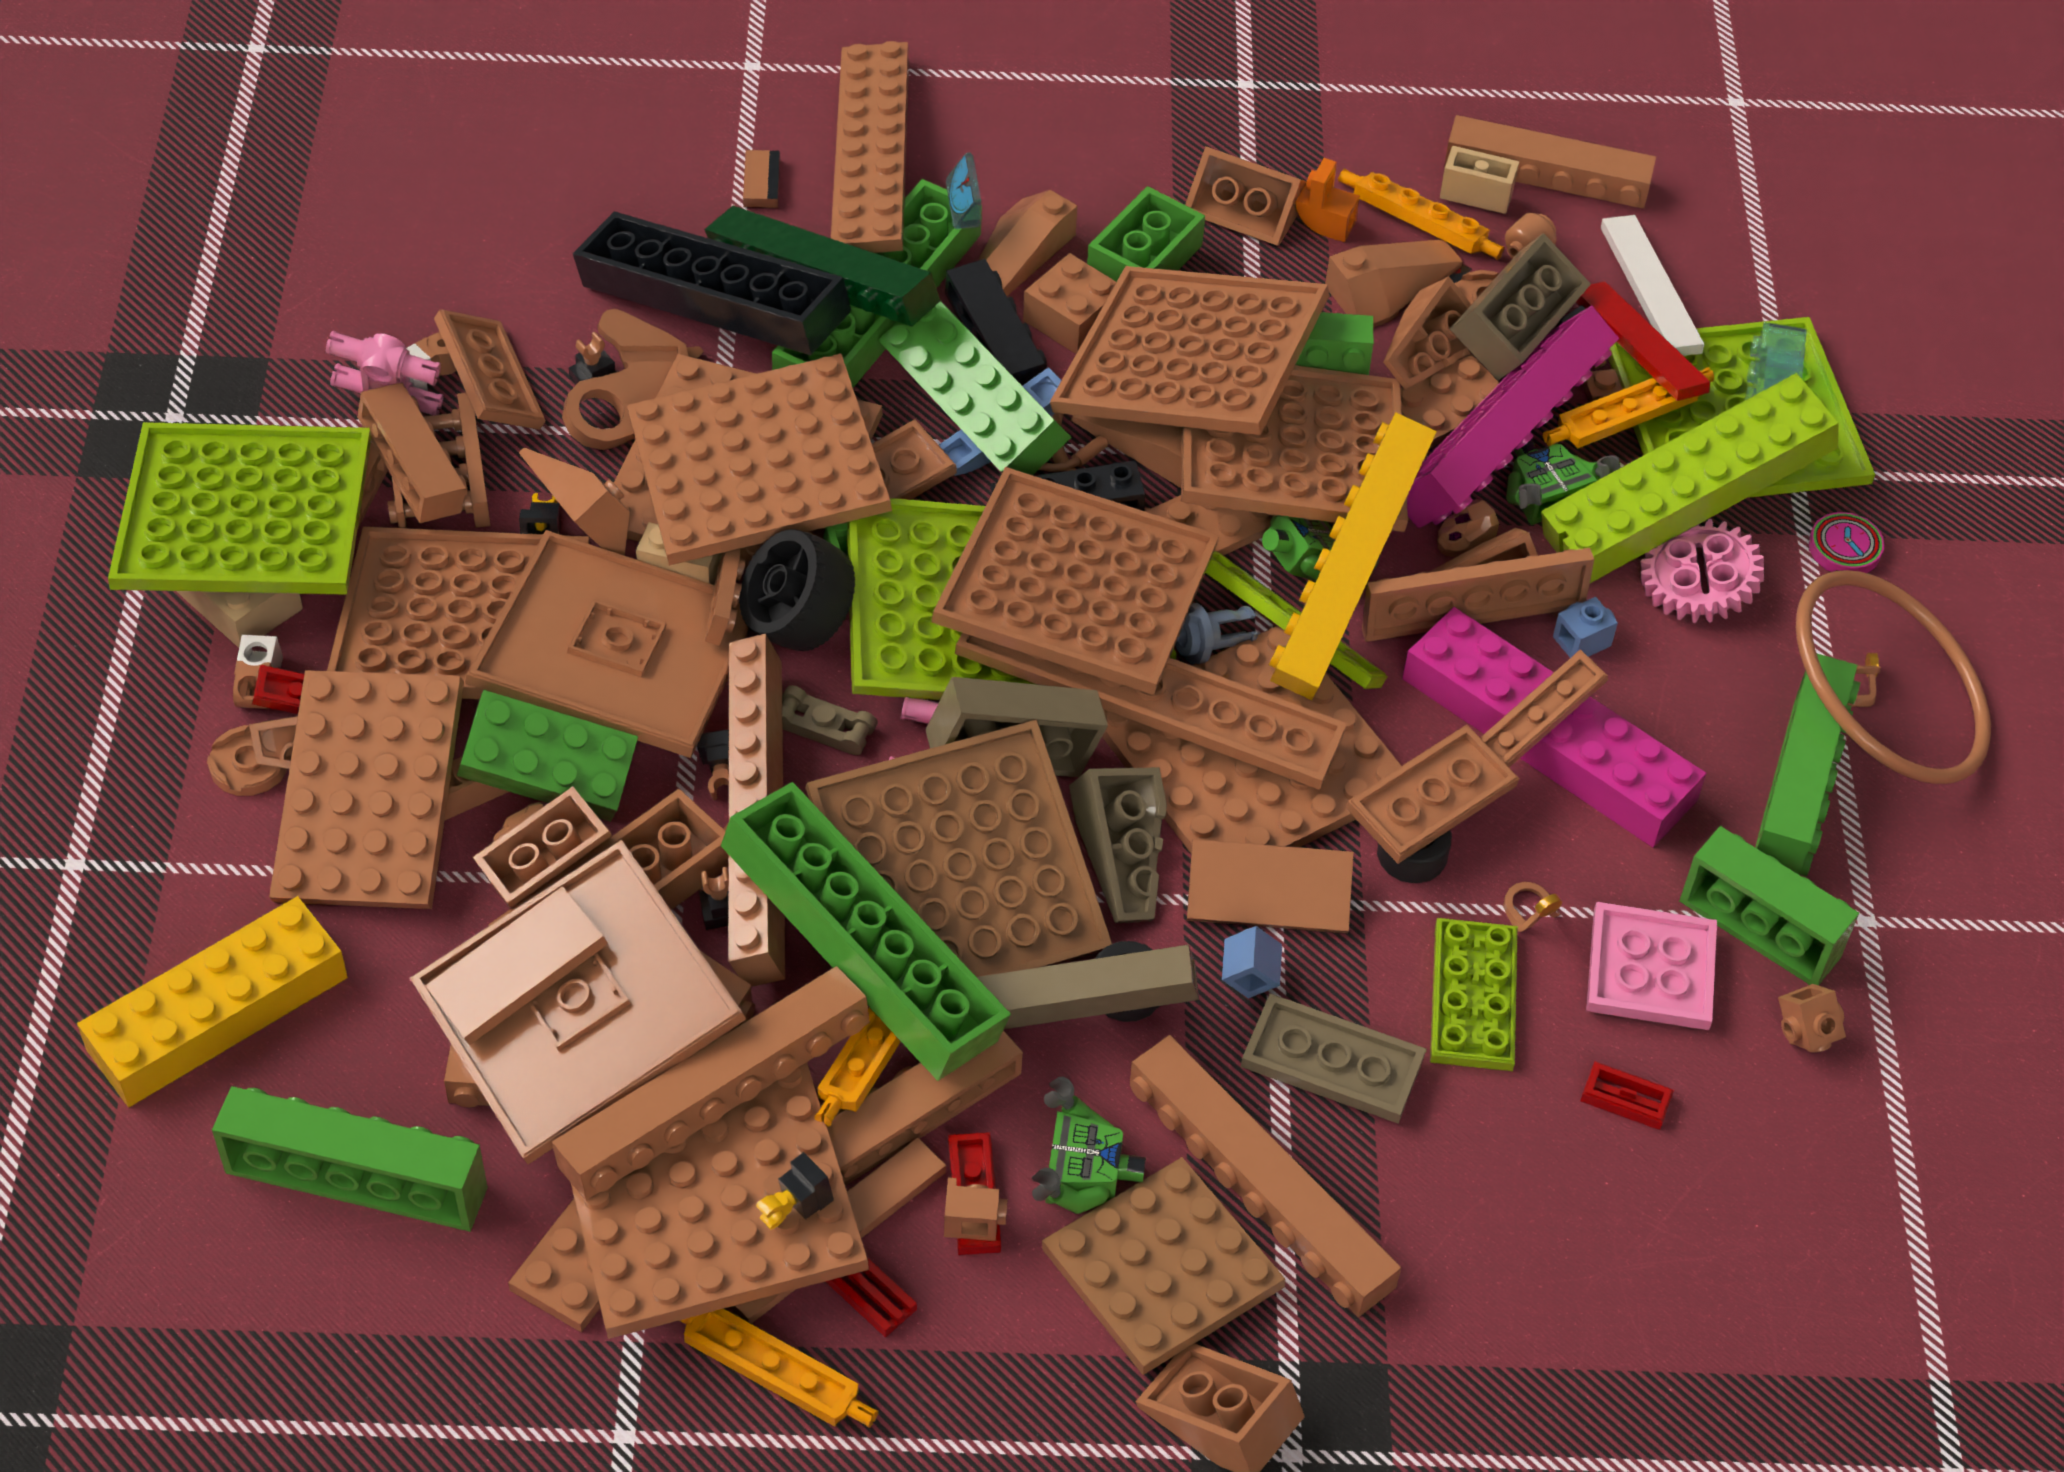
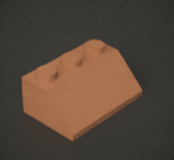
[1185,146,1306,246]
[473,787,612,909]

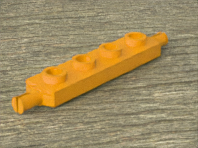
[1338,168,1505,260]
[1543,367,1714,449]
[815,1007,901,1127]
[678,1308,879,1428]

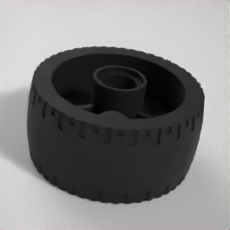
[739,529,855,651]

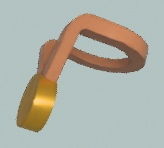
[1848,653,1881,707]
[1503,882,1562,932]

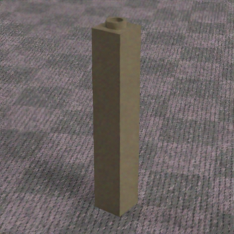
[977,945,1199,1029]

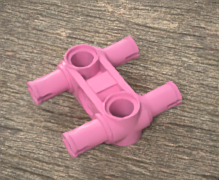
[326,331,443,415]

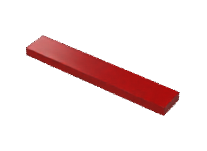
[1576,281,1710,401]

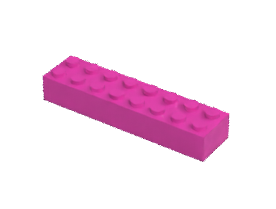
[1407,305,1619,528]
[1402,607,1707,848]

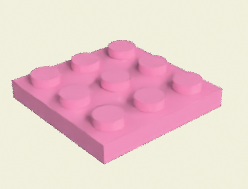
[1586,902,1717,1030]

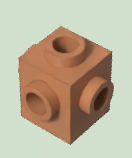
[1778,984,1846,1052]

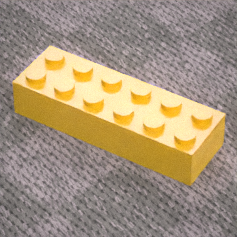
[77,896,348,1108]

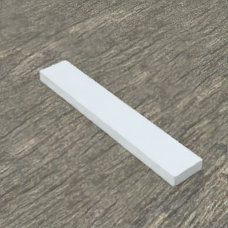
[1601,215,1704,356]

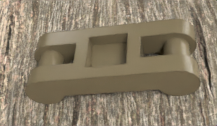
[782,685,878,755]

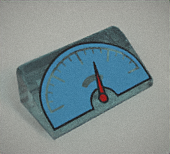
[946,152,981,229]

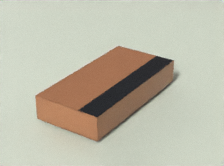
[743,150,780,208]

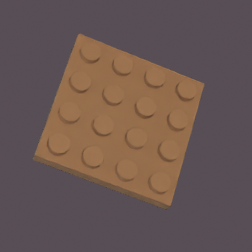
[1042,1157,1285,1375]

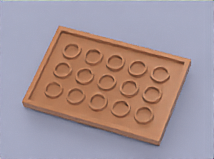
[269,670,464,909]

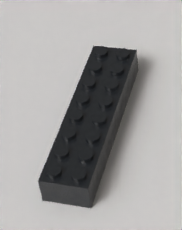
[572,211,852,355]

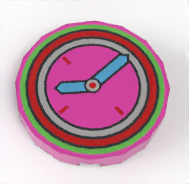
[1809,512,1885,573]

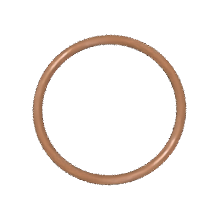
[1795,570,1991,784]

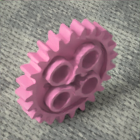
[1641,519,1764,623]

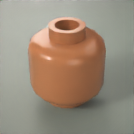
[1505,213,1557,259]

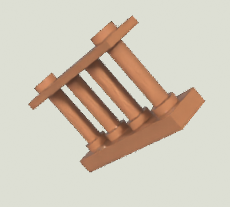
[388,393,491,528]

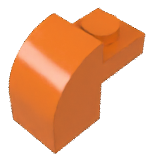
[1296,158,1360,243]

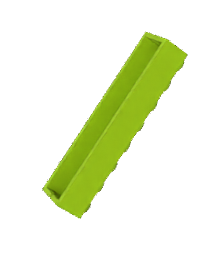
[1541,373,1839,583]

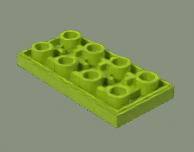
[1430,918,1518,1071]

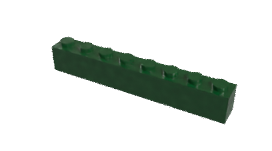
[704,205,941,327]

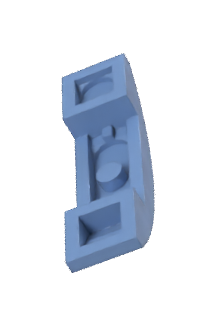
[939,367,1062,476]

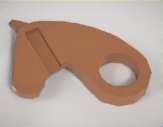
[562,309,704,450]

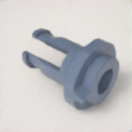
[1175,603,1258,665]

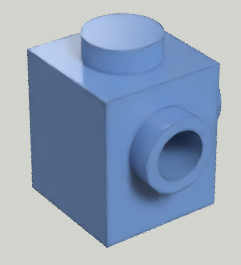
[1553,597,1618,658]
[1222,926,1282,998]

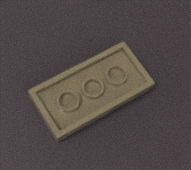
[1241,993,1426,1124]

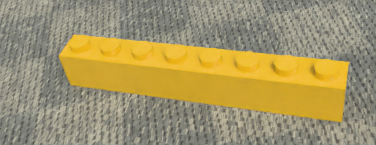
[1269,412,1437,700]

